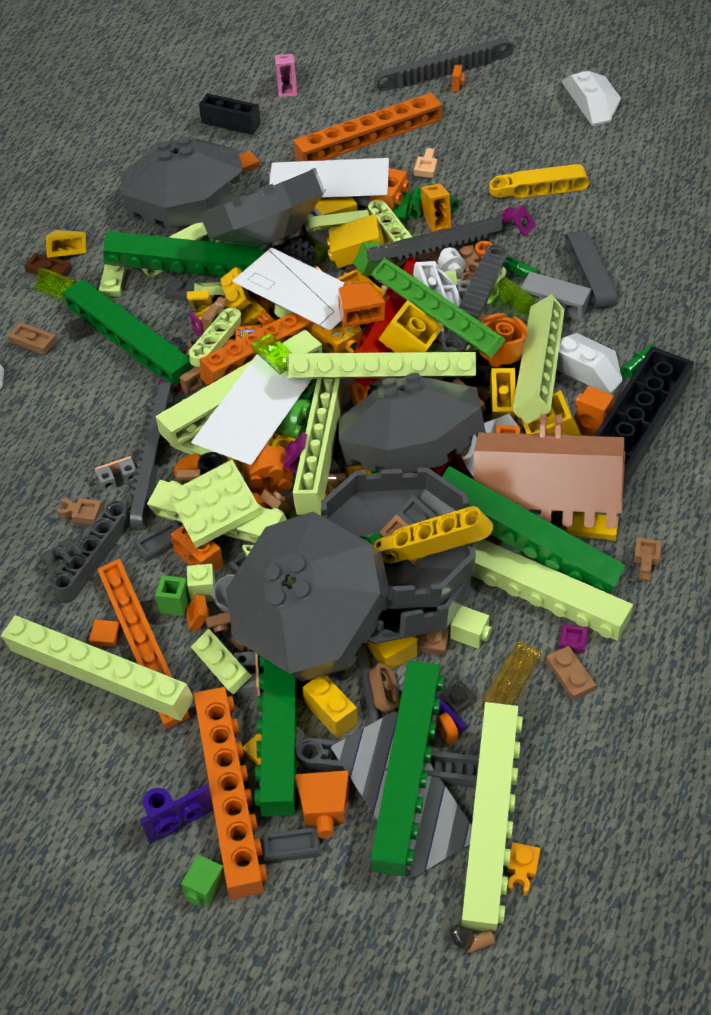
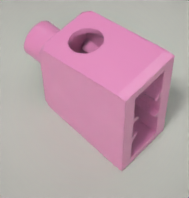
[275,54,297,97]

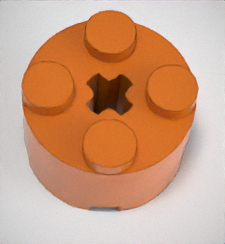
[478,313,527,367]
[241,444,293,495]

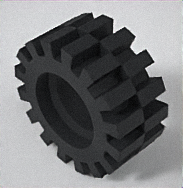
[279,238,318,268]

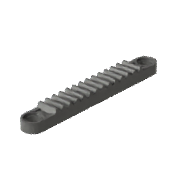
[373,38,513,91]
[366,217,503,261]
[441,244,508,352]
[130,382,174,529]
[296,738,514,788]

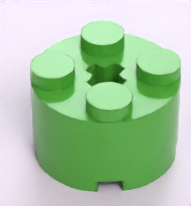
[275,397,312,439]

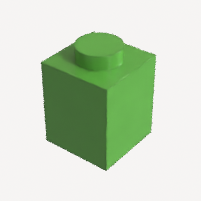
[353,242,388,276]
[155,575,190,616]
[181,855,226,907]

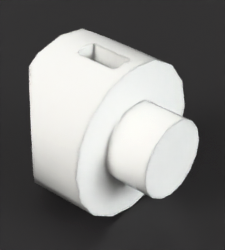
[437,247,466,279]

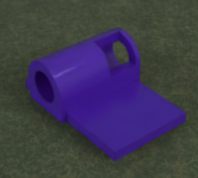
[140,784,214,844]

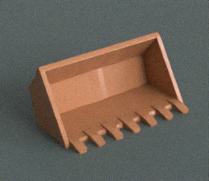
[473,414,625,528]

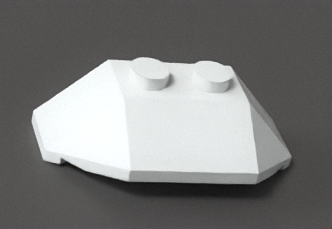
[562,71,621,126]
[413,261,461,342]
[556,333,622,394]

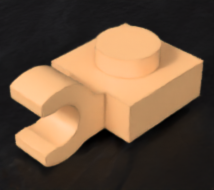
[414,148,438,178]

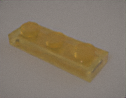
[483,641,541,707]

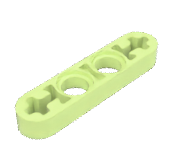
[368,200,412,243]
[304,210,370,232]
[189,308,241,367]

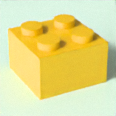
[378,300,443,353]
[521,390,581,436]

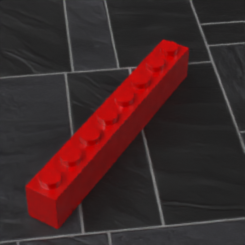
[353,256,418,387]

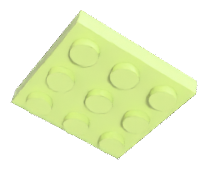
[167,460,262,548]

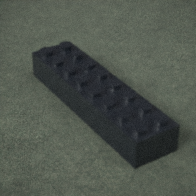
[594,346,694,491]

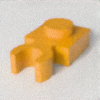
[507,842,541,896]

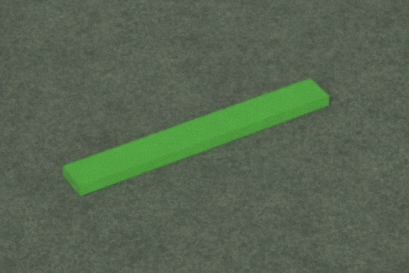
[371,258,506,358]

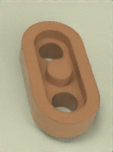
[369,663,400,713]

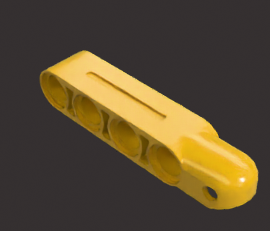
[489,164,589,198]
[374,506,493,564]

